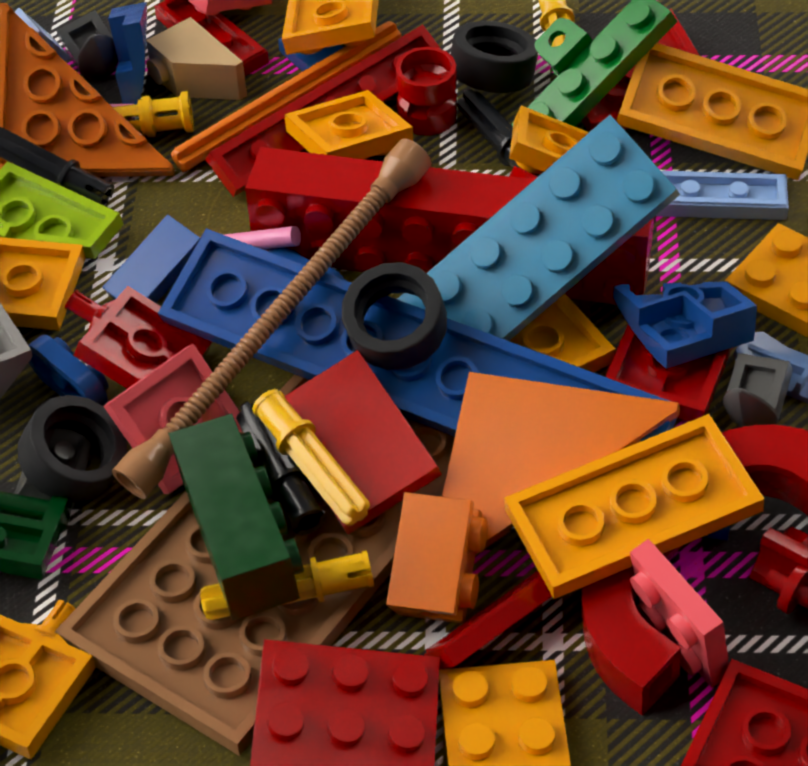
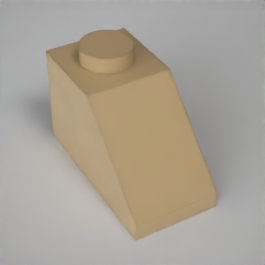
[146,17,247,100]

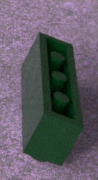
[168,413,304,621]

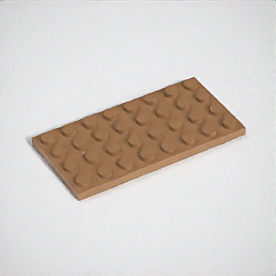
[55,374,455,756]

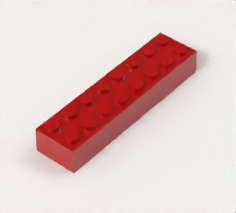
[245,147,654,305]

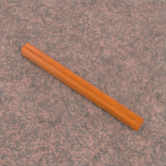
[171,21,402,172]

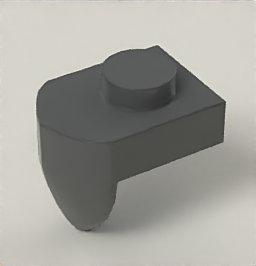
[56,10,119,77]
[723,353,793,427]

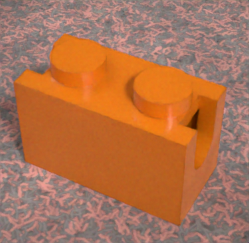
[386,492,488,623]

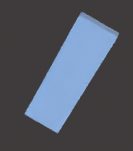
[656,171,789,220]

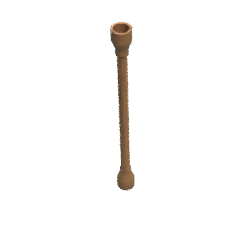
[112,139,432,499]

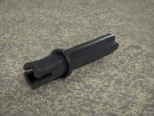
[457,89,543,176]
[0,126,115,206]
[236,401,326,535]

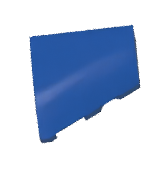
[108,2,147,104]
[613,282,757,369]

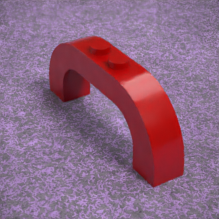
[582,425,808,716]

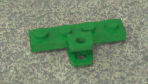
[511,0,678,127]

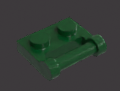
[0,491,71,580]

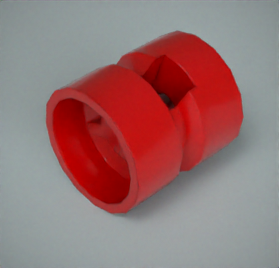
[396,47,457,136]

